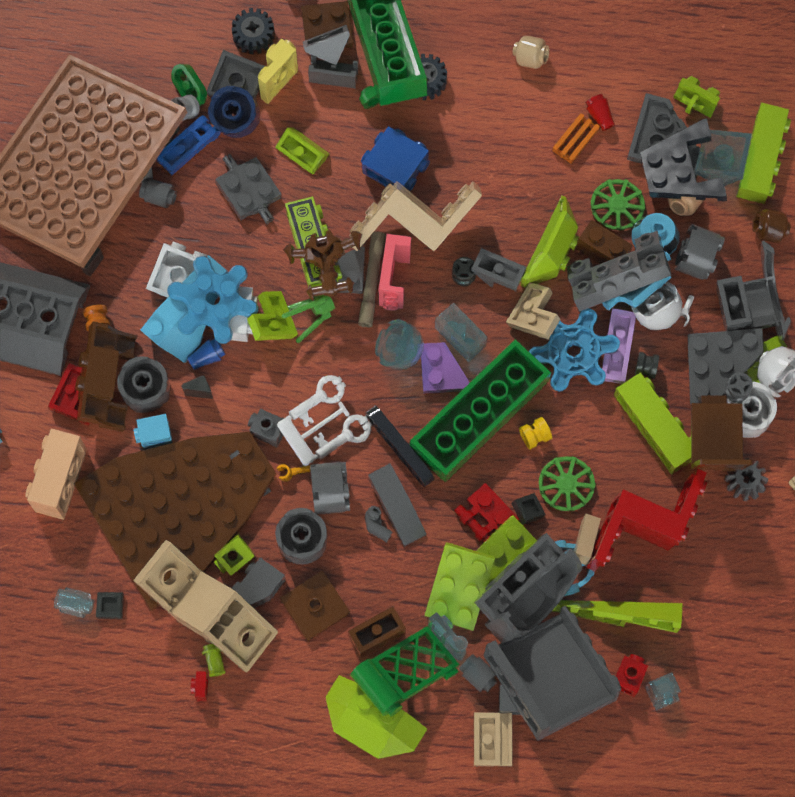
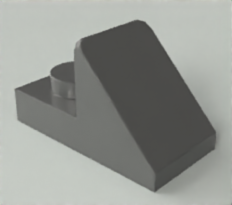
[471,248,526,291]

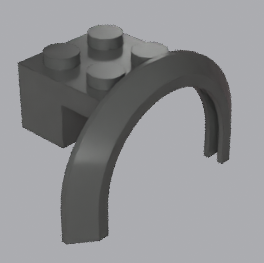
[716,241,791,340]

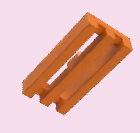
[552,113,600,164]

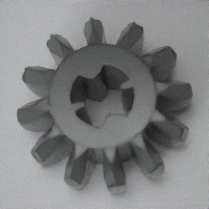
[724,458,768,501]

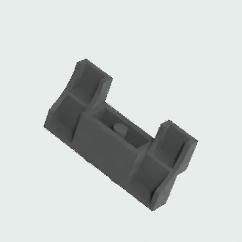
[567,231,671,312]

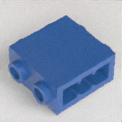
[361,126,430,191]

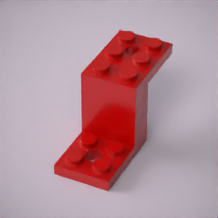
[585,469,708,571]

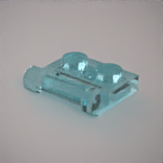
[428,612,468,660]

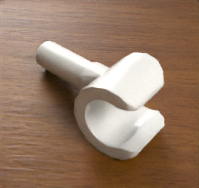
[675,295,694,327]

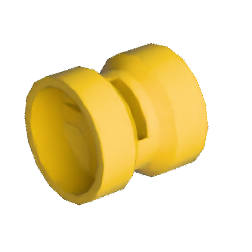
[519,417,552,450]

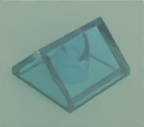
[695,130,752,186]

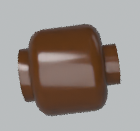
[752,209,791,243]

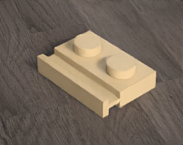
[474,712,512,767]

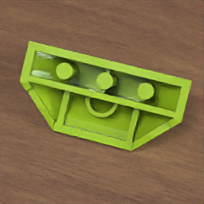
[521,196,579,288]
[326,675,427,759]

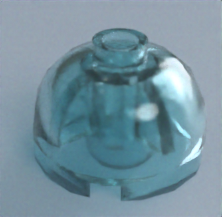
[375,319,424,370]

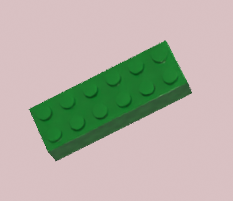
[347,0,427,106]
[410,339,551,483]

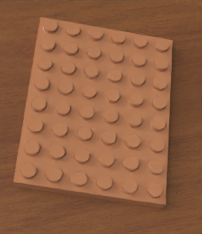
[0,54,188,268]

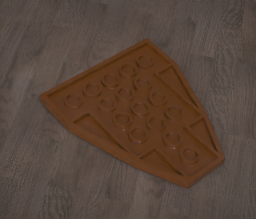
[74,432,277,611]

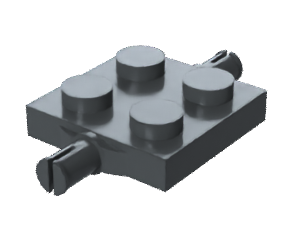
[215,154,282,224]

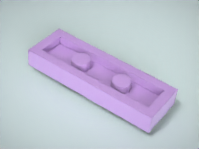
[602,308,636,384]

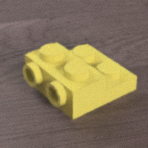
[258,39,298,104]

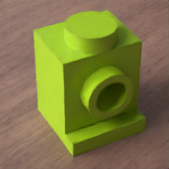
[214,534,255,575]

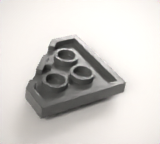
[627,93,703,178]
[688,328,764,405]

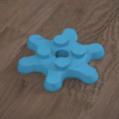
[167,256,258,344]
[529,308,620,391]

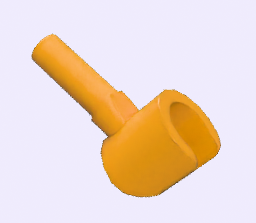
[277,464,310,482]

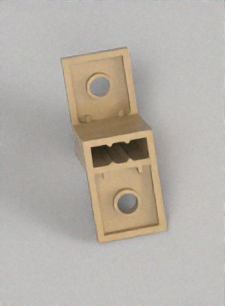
[349,181,482,251]
[133,540,278,673]

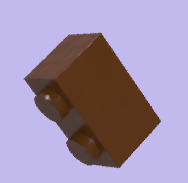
[576,220,633,264]
[348,606,406,659]

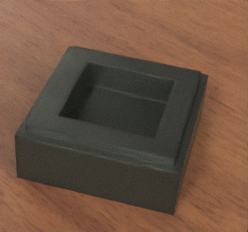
[81,247,104,277]
[511,493,546,525]
[96,592,124,619]

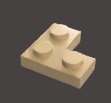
[506,283,560,339]

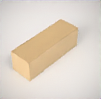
[574,514,601,565]

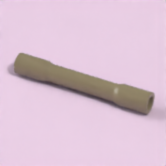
[358,231,386,328]

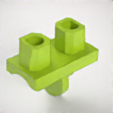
[673,76,720,118]

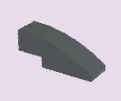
[368,463,426,547]

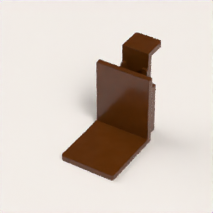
[691,395,752,471]

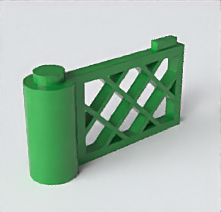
[350,626,460,717]

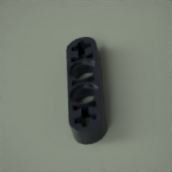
[365,405,435,488]

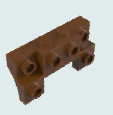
[75,321,137,432]

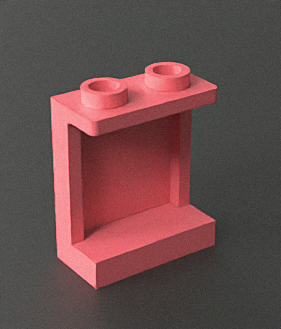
[379,234,411,310]

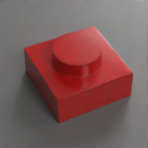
[191,671,209,701]

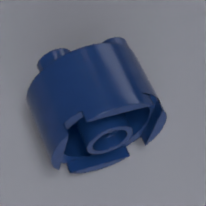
[208,86,260,138]

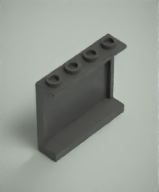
[483,606,621,741]

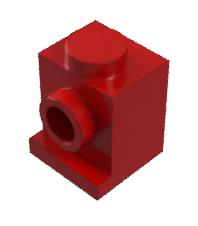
[615,654,648,697]

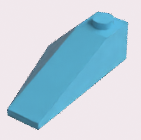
[140,255,228,363]

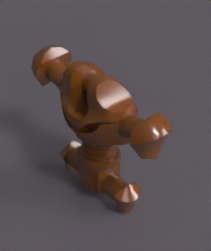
[283,230,363,301]

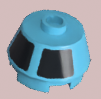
[632,213,679,255]

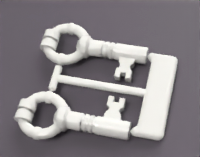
[277,375,372,466]

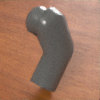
[365,506,393,543]

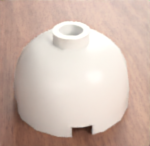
[631,283,683,330]
[757,346,795,397]

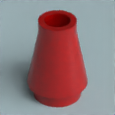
[585,94,615,131]

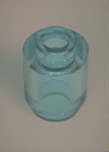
[54,587,94,618]

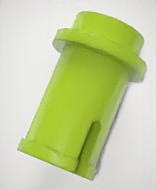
[202,644,226,677]

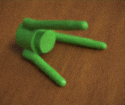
[282,295,335,343]

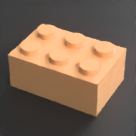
[26,429,87,520]

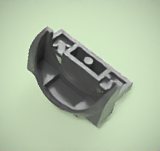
[474,533,582,644]

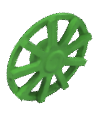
[591,179,645,230]
[539,456,595,511]

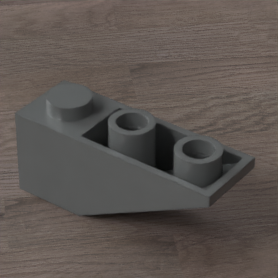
[232,558,286,608]

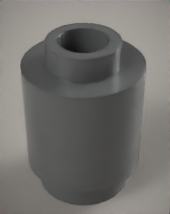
[139,179,177,208]
[459,654,498,692]

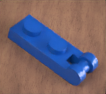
[156,115,221,175]

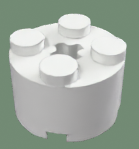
[726,382,777,438]

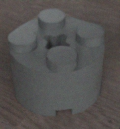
[674,224,725,280]
[117,356,170,413]
[310,462,350,515]
[275,508,327,565]

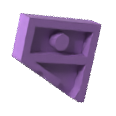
[420,342,470,394]

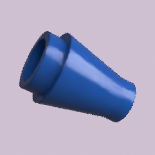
[187,338,226,370]

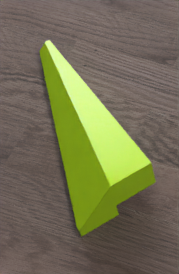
[552,600,683,633]

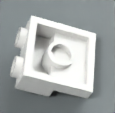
[146,241,208,298]

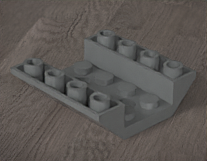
[0,262,90,376]

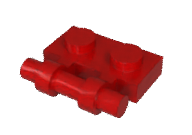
[454,483,519,543]

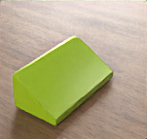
[275,127,330,175]

